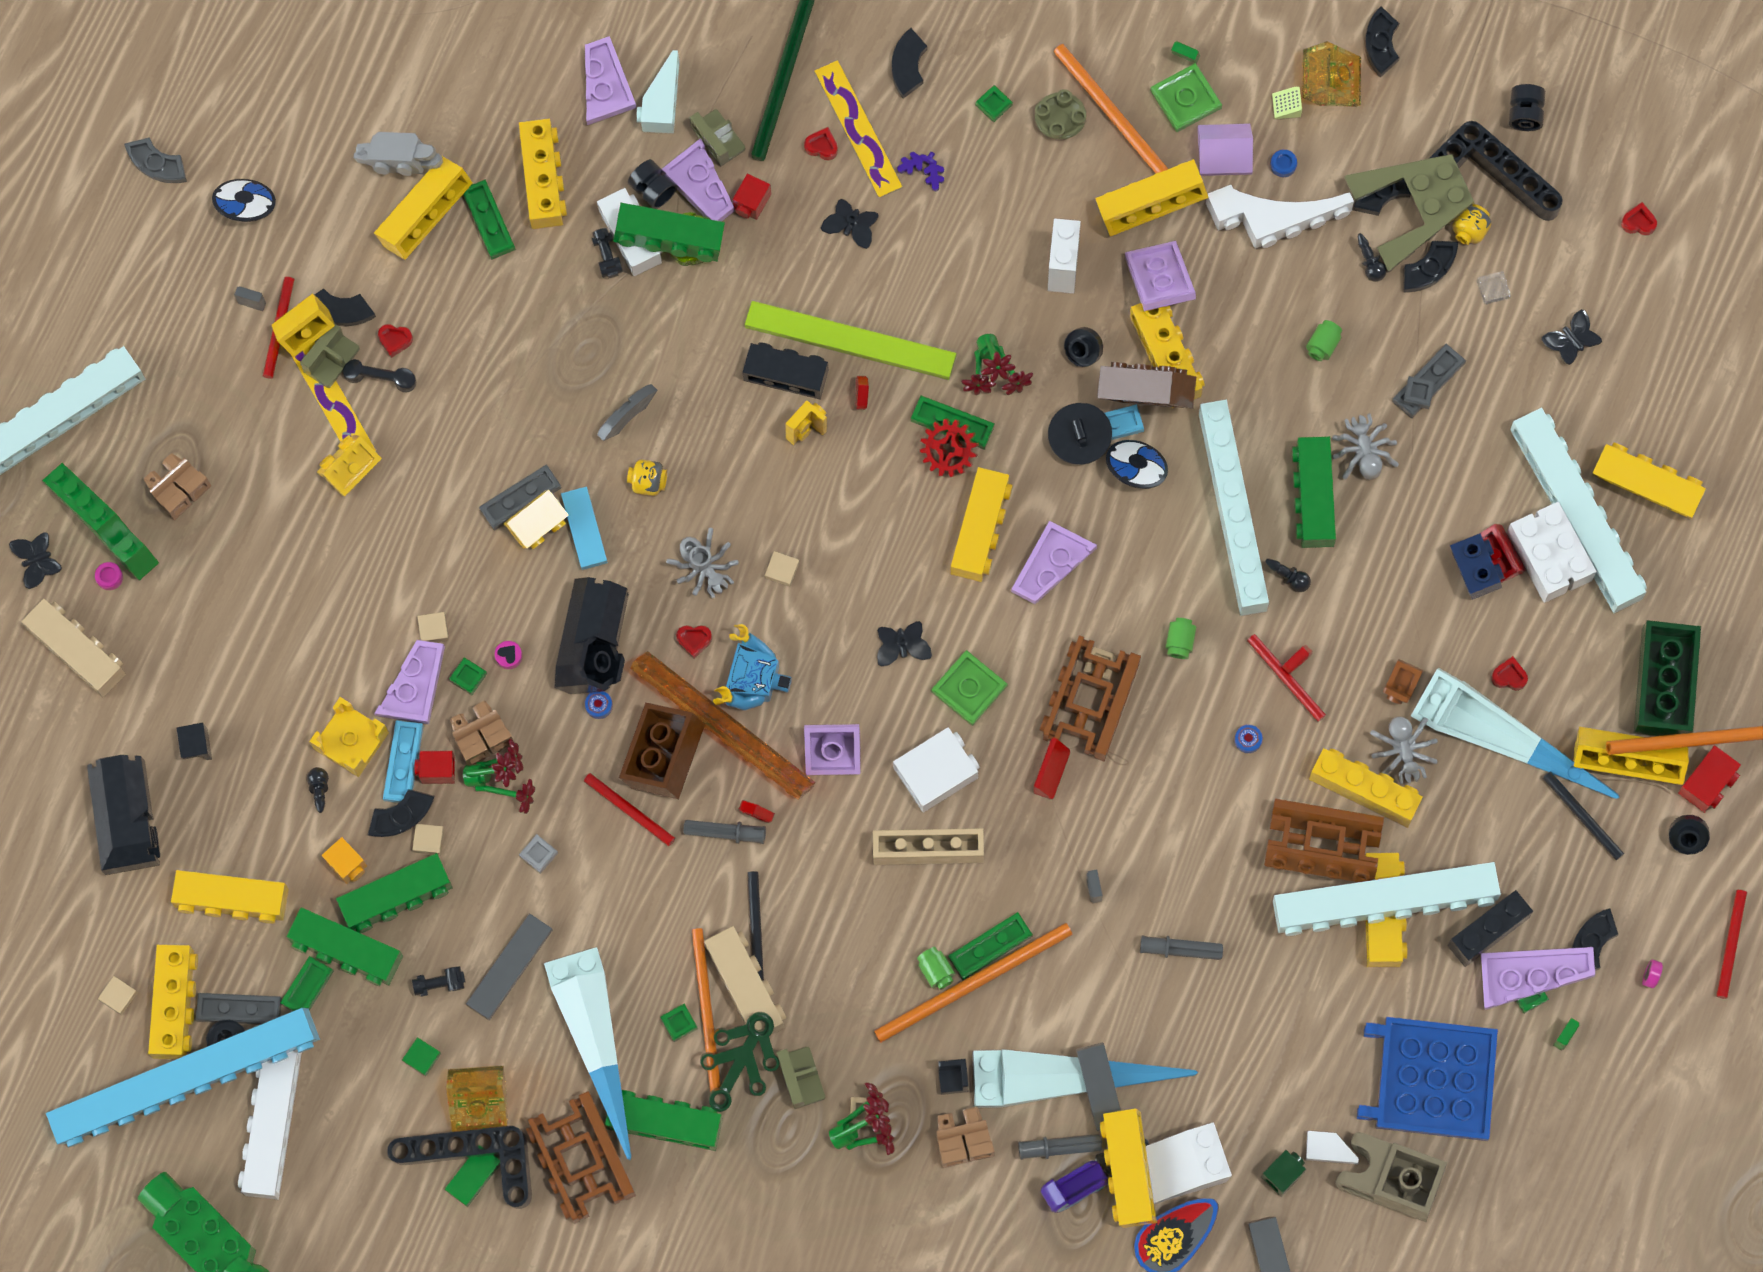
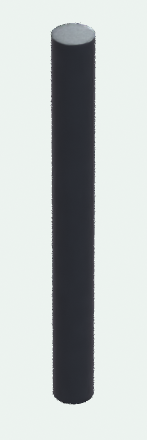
[1543,771,1625,861]
[748,871,764,981]

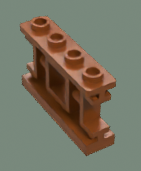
[1040,635,1141,762]
[1264,799,1384,883]
[526,1091,636,1224]

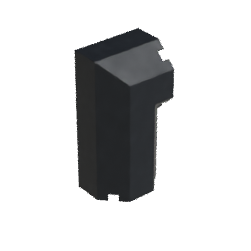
[554,577,629,694]
[87,755,161,875]

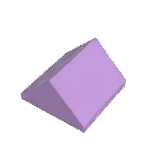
[1197,124,1253,176]
[804,724,861,775]

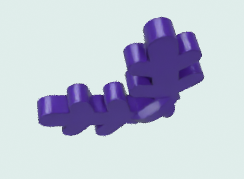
[897,152,944,191]

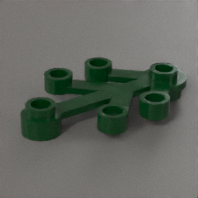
[700,1012,780,1112]

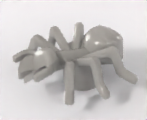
[1332,413,1399,480]
[666,528,739,598]
[1370,716,1438,784]

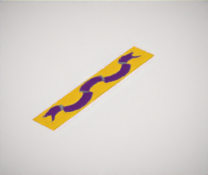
[814,60,902,197]
[291,342,376,452]

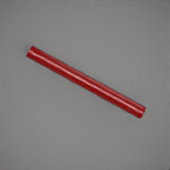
[263,277,295,379]
[1247,634,1326,722]
[584,773,675,846]
[1716,890,1747,999]

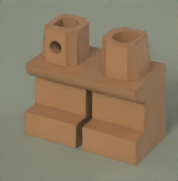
[144,453,211,521]
[450,701,513,765]
[936,1107,995,1168]

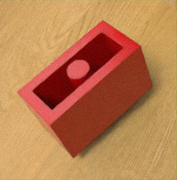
[1678,745,1741,813]

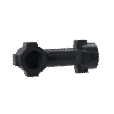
[592,228,623,279]
[412,966,466,997]

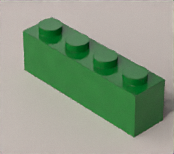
[613,202,725,262]
[1292,436,1336,548]
[336,853,453,933]
[286,907,404,986]
[605,1090,723,1151]

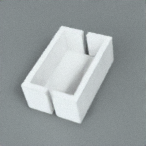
[1507,501,1597,603]

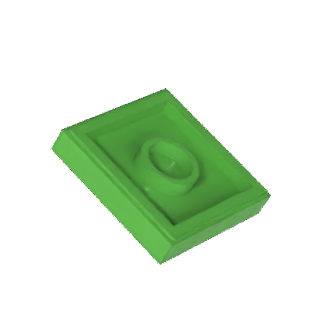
[1150,63,1222,132]
[931,650,1008,726]

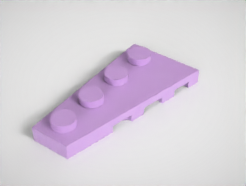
[1481,947,1595,1010]

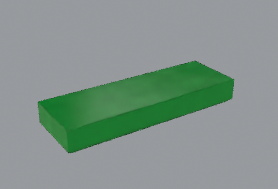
[463,179,516,260]
[911,395,995,450]
[948,912,1033,980]

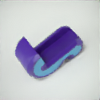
[1040,1160,1108,1213]

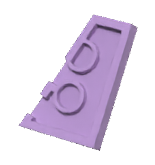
[585,36,636,125]
[662,138,734,222]
[1011,521,1097,604]
[374,640,445,724]

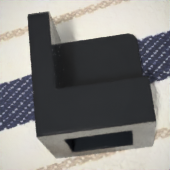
[176,722,212,760]
[938,1059,969,1095]

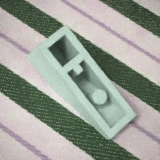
[637,50,680,133]

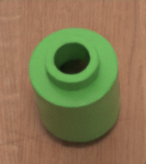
[1306,320,1342,361]
[1166,618,1197,659]
[917,947,955,990]

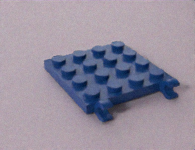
[1357,1017,1498,1141]

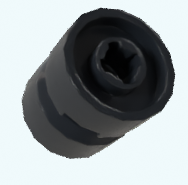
[1509,84,1546,132]
[628,159,678,209]

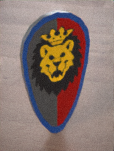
[1134,1198,1219,1272]

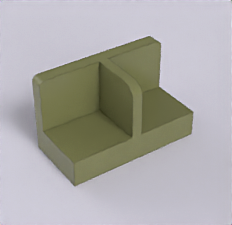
[689,109,745,166]
[300,323,360,388]
[777,1047,825,1109]

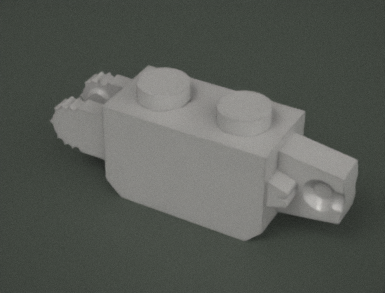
[353,132,443,176]

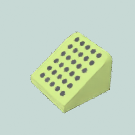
[1272,87,1302,119]

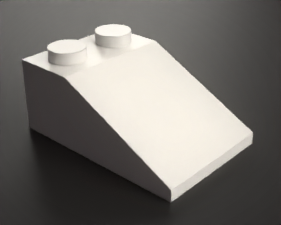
[1146,1122,1232,1204]

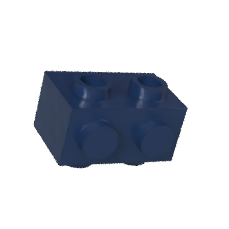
[1450,533,1504,600]

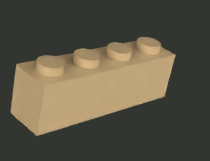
[21,599,126,698]
[873,829,984,865]
[704,926,786,1035]

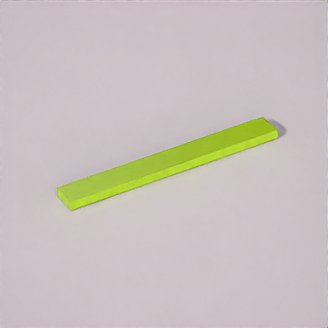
[745,301,956,380]

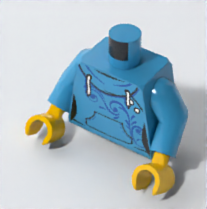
[713,624,792,710]

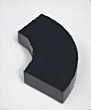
[1365,6,1400,78]
[892,28,927,99]
[1353,179,1411,216]
[1404,241,1458,293]
[315,288,376,326]
[368,789,435,837]
[1572,908,1618,971]

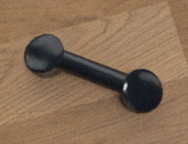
[343,359,417,393]

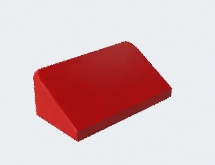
[1481,524,1526,583]
[1034,737,1070,799]

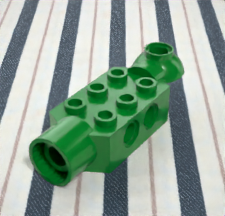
[138,1172,269,1272]

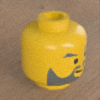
[1452,204,1492,245]
[627,459,667,496]

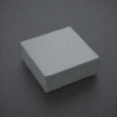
[519,834,558,874]

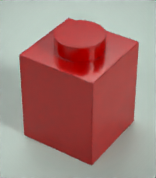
[732,173,772,220]
[414,751,456,784]

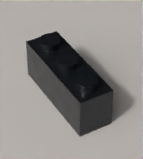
[742,342,829,400]
[1448,890,1533,967]

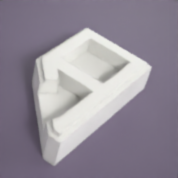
[1306,1131,1359,1164]

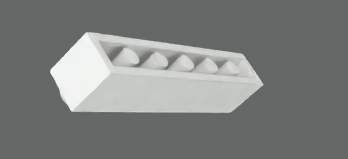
[238,1049,302,1200]

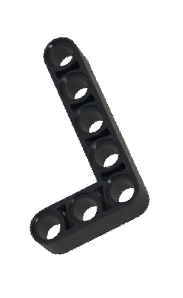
[1429,121,1563,221]
[387,1126,532,1209]

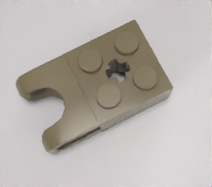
[1335,1132,1447,1222]

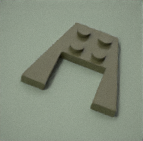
[1344,154,1474,272]

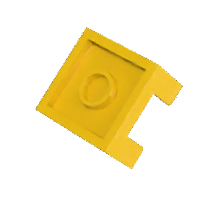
[309,697,389,777]

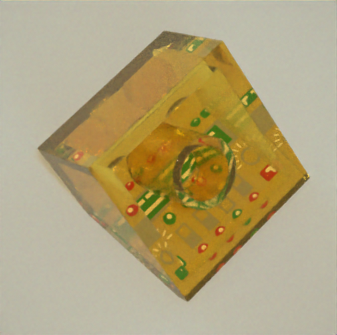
[1302,41,1361,107]
[446,1066,508,1132]

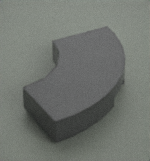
[124,137,187,183]
[597,384,658,441]

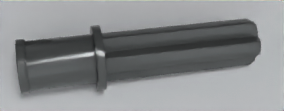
[683,820,766,844]
[1140,935,1223,960]
[1018,1134,1103,1160]

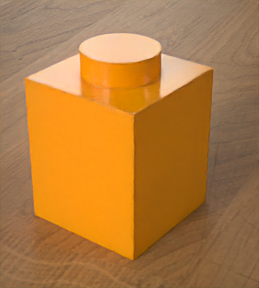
[321,837,367,884]

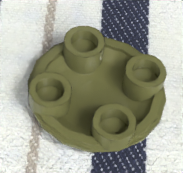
[1035,89,1087,139]

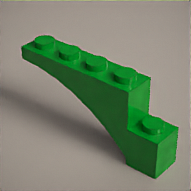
[42,463,159,581]

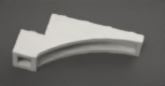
[1206,185,1354,249]

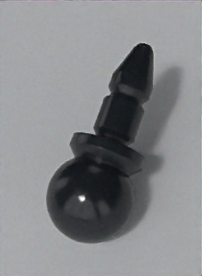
[1357,233,1386,282]
[1265,558,1311,592]
[307,767,329,813]

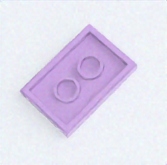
[1125,241,1196,311]

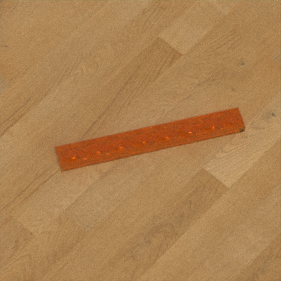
[630,651,816,800]

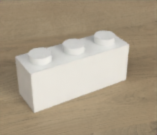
[597,188,663,276]

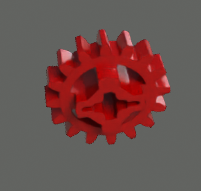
[920,419,979,477]

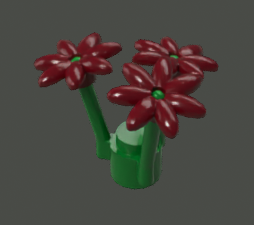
[961,334,1033,396]
[463,739,536,814]
[829,1083,895,1155]

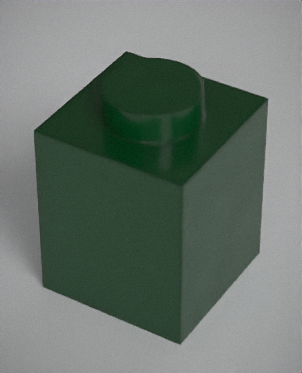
[1261,1150,1306,1197]

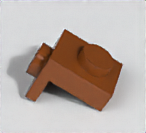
[1383,659,1423,704]

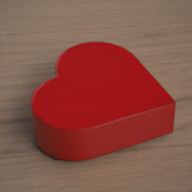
[804,127,838,161]
[1621,202,1657,235]
[378,324,413,358]
[855,376,869,410]
[676,625,712,659]
[1282,645,1313,674]
[1491,656,1528,691]
[738,800,775,823]

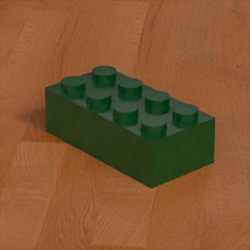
[1633,620,1701,736]

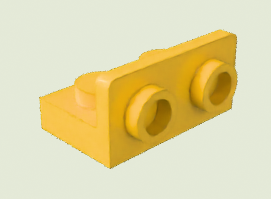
[785,400,827,445]
[317,435,382,496]

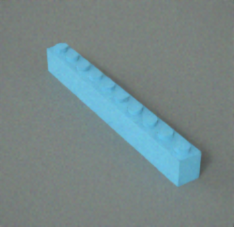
[46,1008,320,1148]

